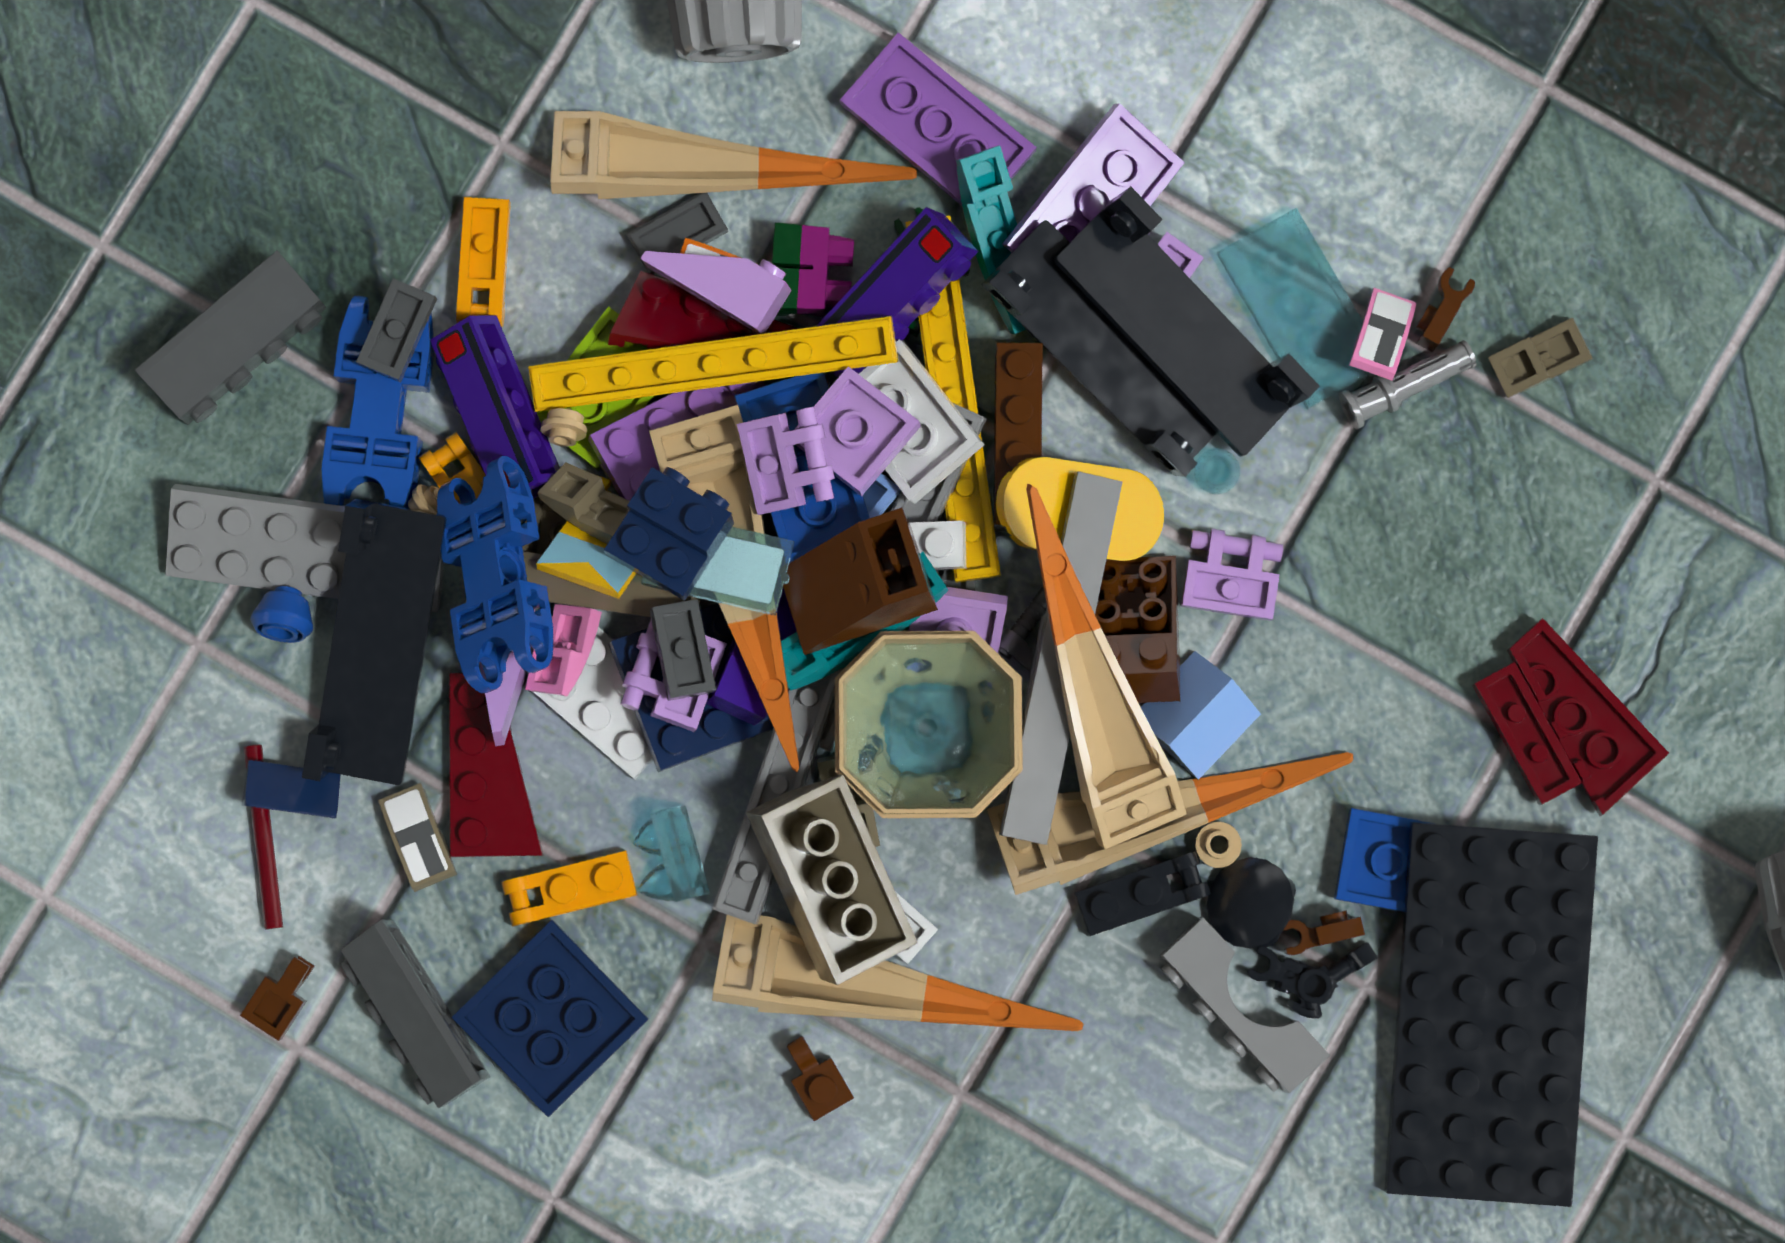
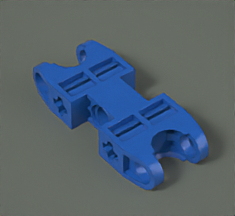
[321,296,435,509]
[437,456,553,693]

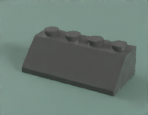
[135,250,326,425]
[340,919,491,1108]

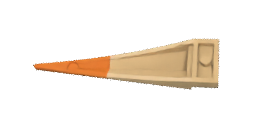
[550,111,917,199]
[649,405,799,772]
[1026,483,1187,850]
[987,752,1353,895]
[712,915,1084,1031]

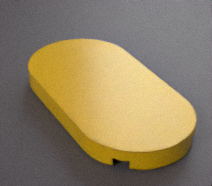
[996,457,1164,561]

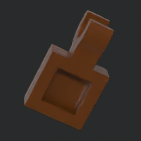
[1416,267,1475,352]
[1284,910,1365,955]
[240,956,315,1041]
[787,1036,854,1121]

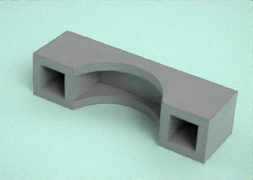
[1159,917,1330,1094]

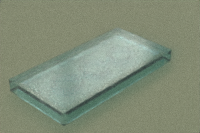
[1217,208,1372,410]

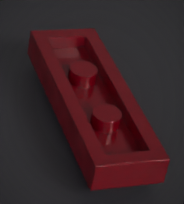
[1472,662,1582,805]

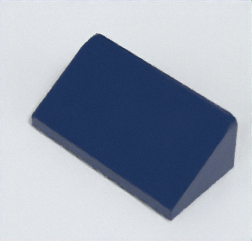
[241,760,341,819]

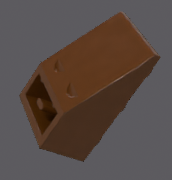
[779,507,938,655]
[1095,556,1181,703]

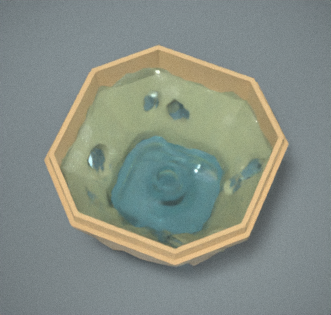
[835,631,1023,818]

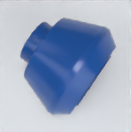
[250,586,313,643]

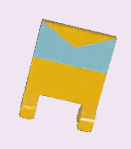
[536,475,637,599]

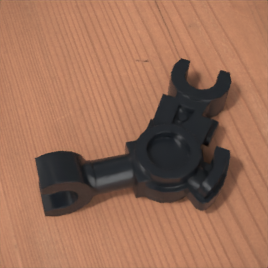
[1247,942,1378,1018]

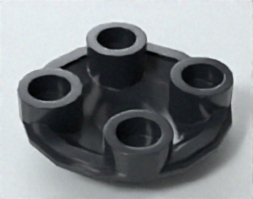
[1206,857,1296,949]

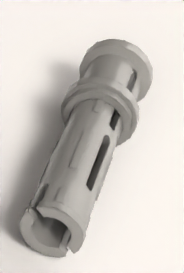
[1339,340,1477,430]

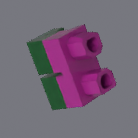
[772,222,854,317]

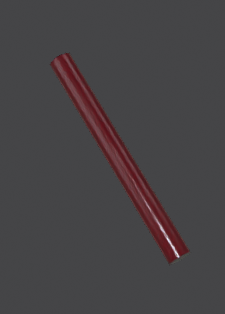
[244,745,283,930]

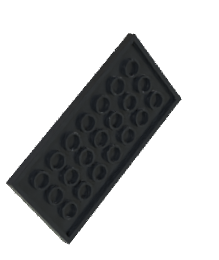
[1384,822,1598,1207]

